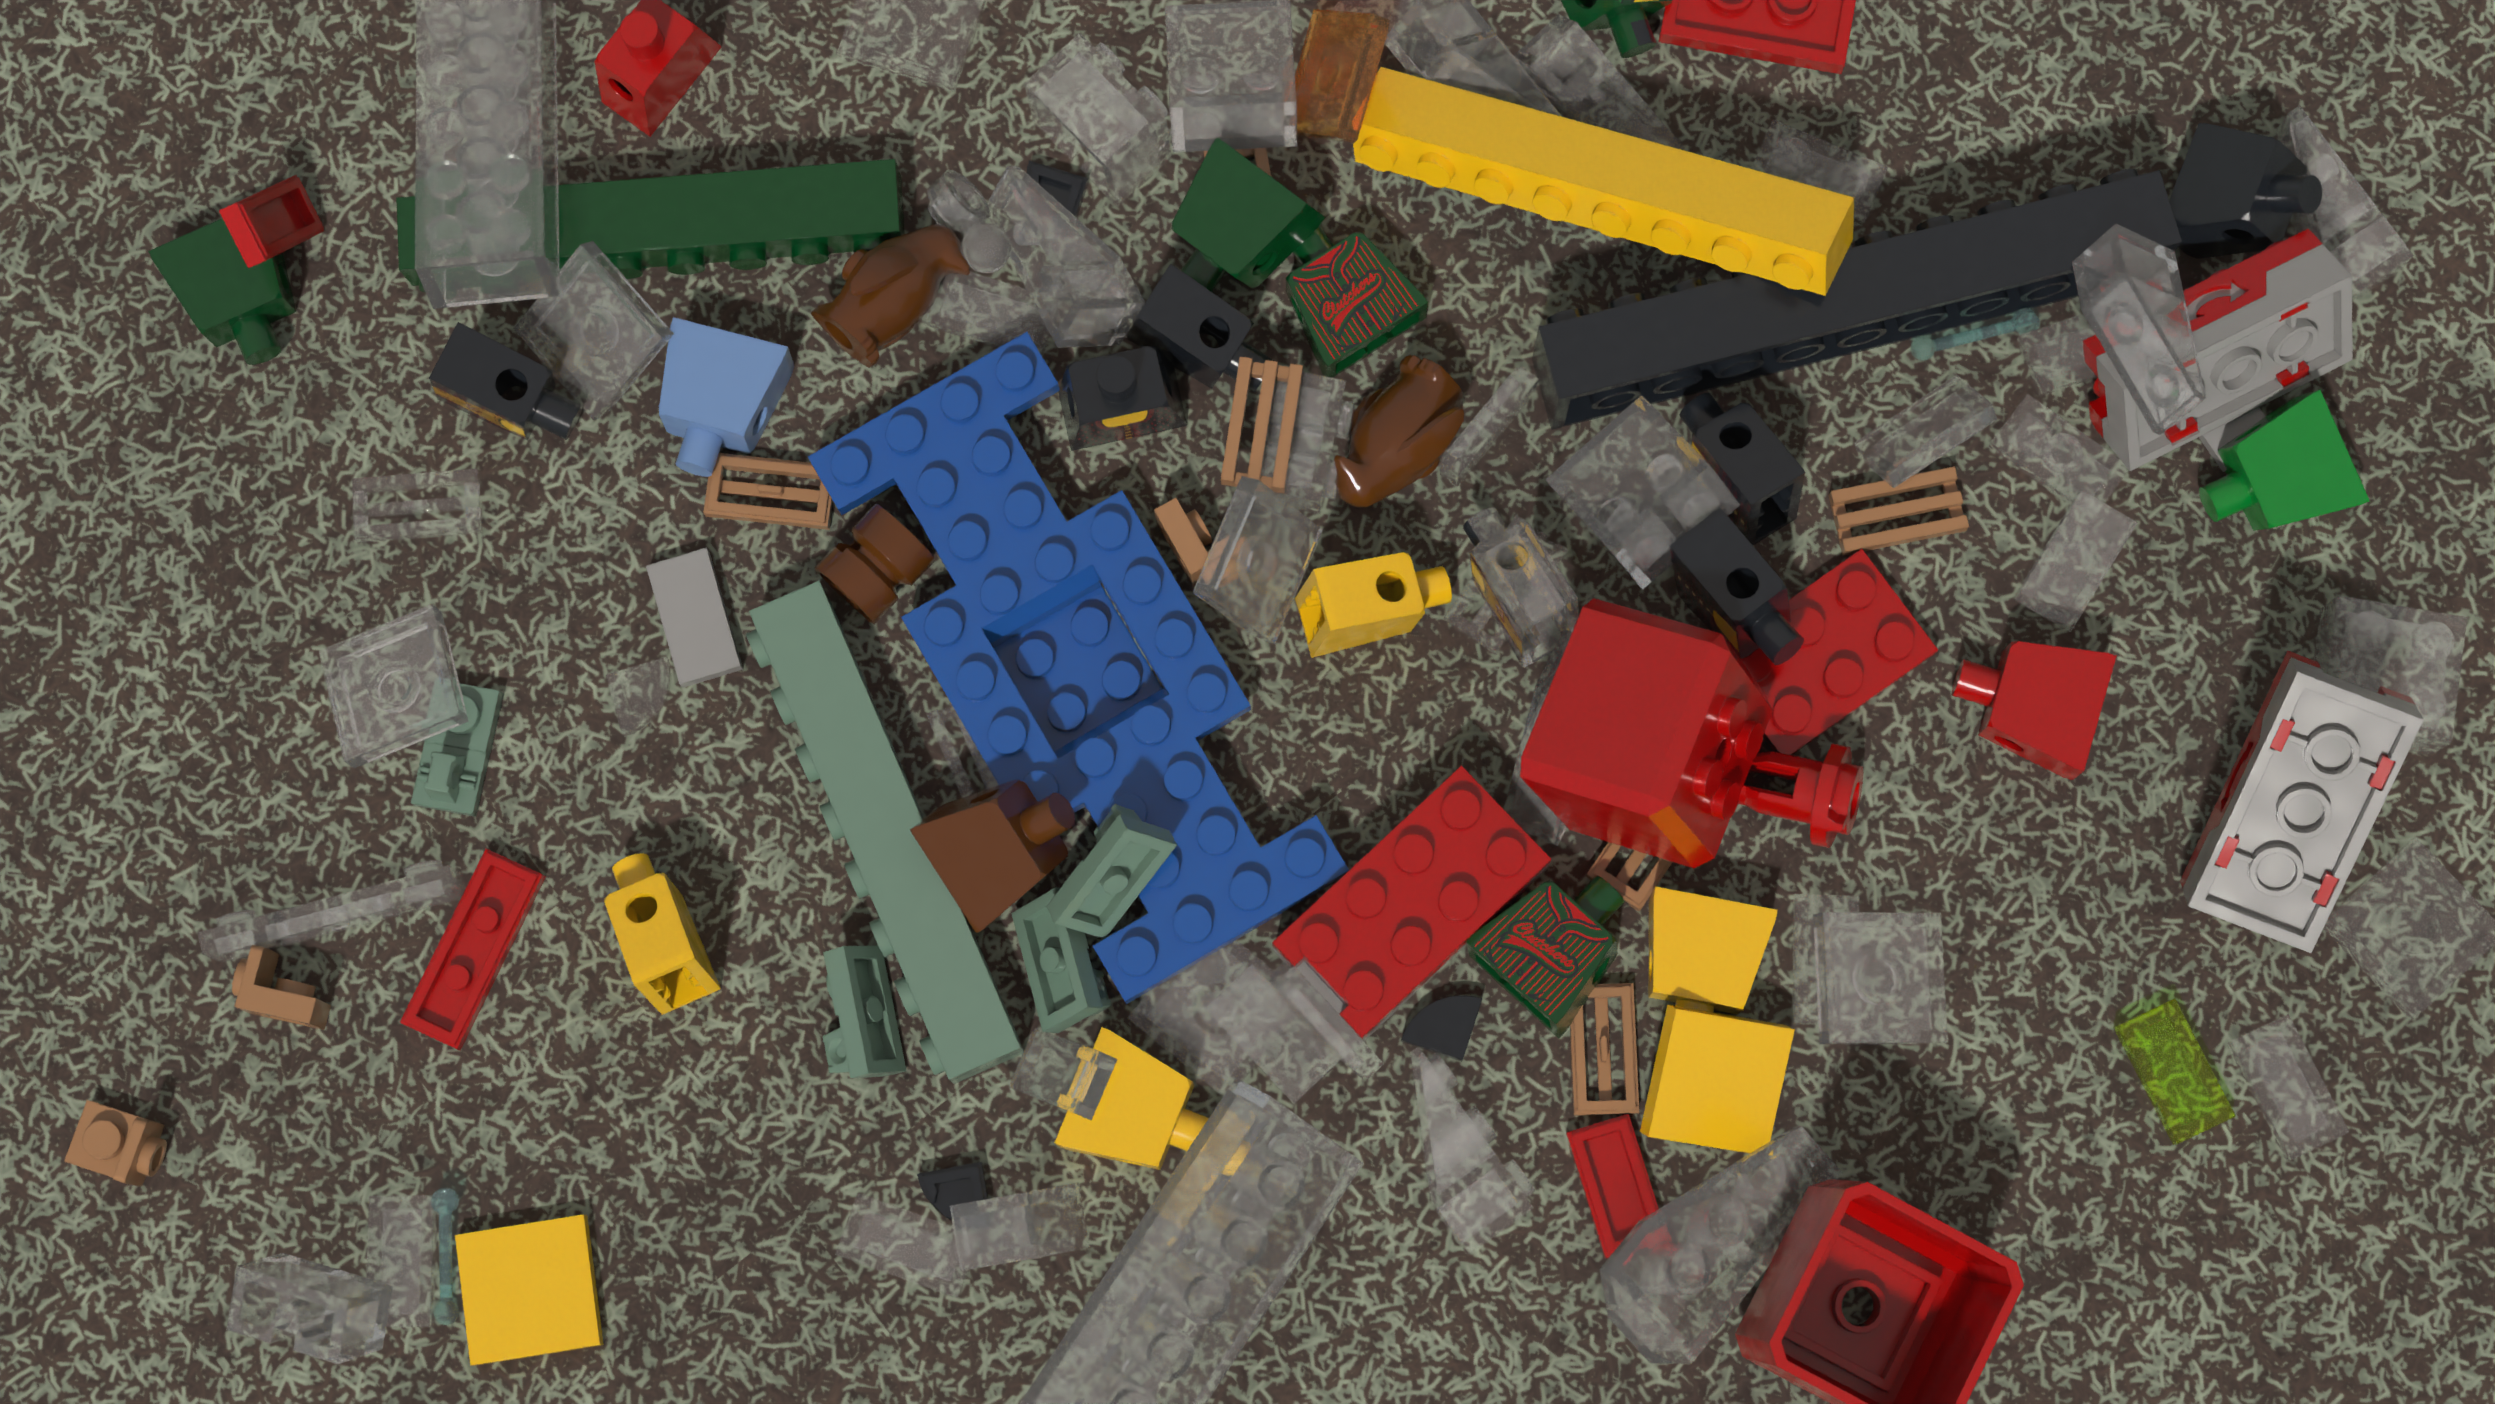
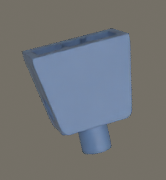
[659,317,794,477]

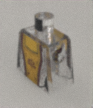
[1463,507,1578,668]

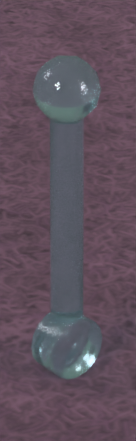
[1911,308,2040,361]
[431,1188,459,1325]

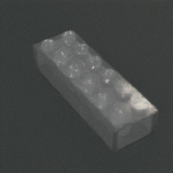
[415,0,560,309]
[1020,1078,1364,1404]

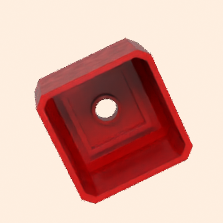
[1520,598,1773,868]
[1735,1179,2024,1404]

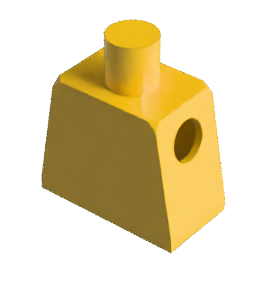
[1295,552,1452,658]
[604,853,721,1015]
[1648,886,1778,1015]
[1054,1027,1220,1170]

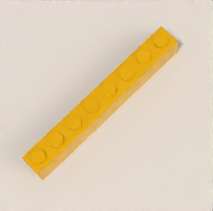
[1350,67,1854,296]

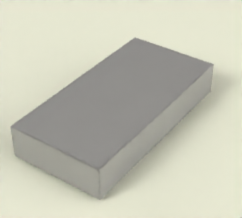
[646,548,743,688]

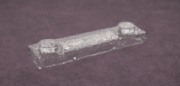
[198,860,466,963]

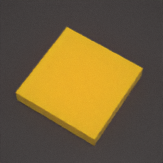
[1640,1004,1795,1156]
[455,1214,604,1366]

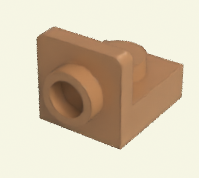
[1154,498,1248,587]
[232,945,331,1030]
[64,1100,167,1186]

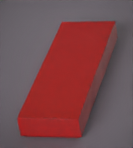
[400,849,546,1051]

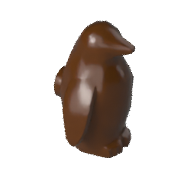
[811,224,971,368]
[1334,355,1464,507]

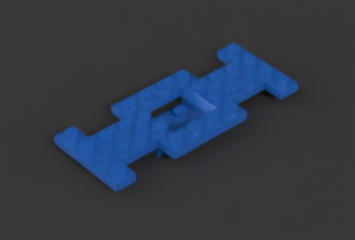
[808,332,1349,1004]

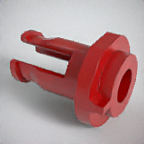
[1738,743,1864,848]

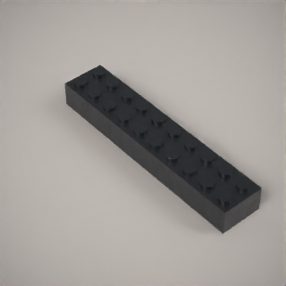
[1532,169,2182,430]

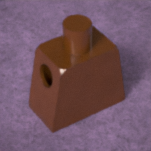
[910,779,1075,933]

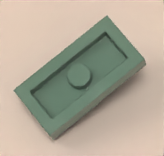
[411,680,503,817]
[1046,804,1177,939]
[1011,887,1112,1033]
[822,946,906,1078]

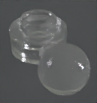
[927,170,1011,273]

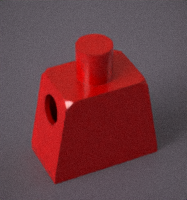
[595,0,721,137]
[1951,641,2117,780]

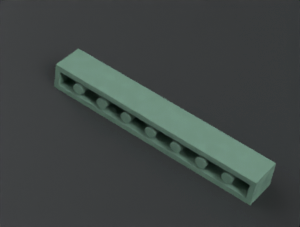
[746,581,1025,1084]

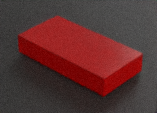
[219,175,324,268]
[1565,1114,1668,1259]

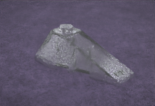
[1600,1126,1842,1364]

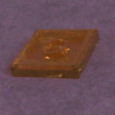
[1280,9,1390,143]

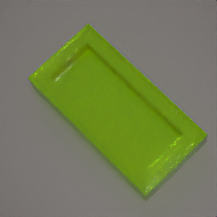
[2113,998,2236,1145]

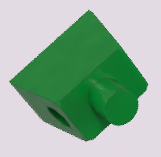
[2199,390,2370,531]

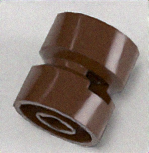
[814,504,935,625]

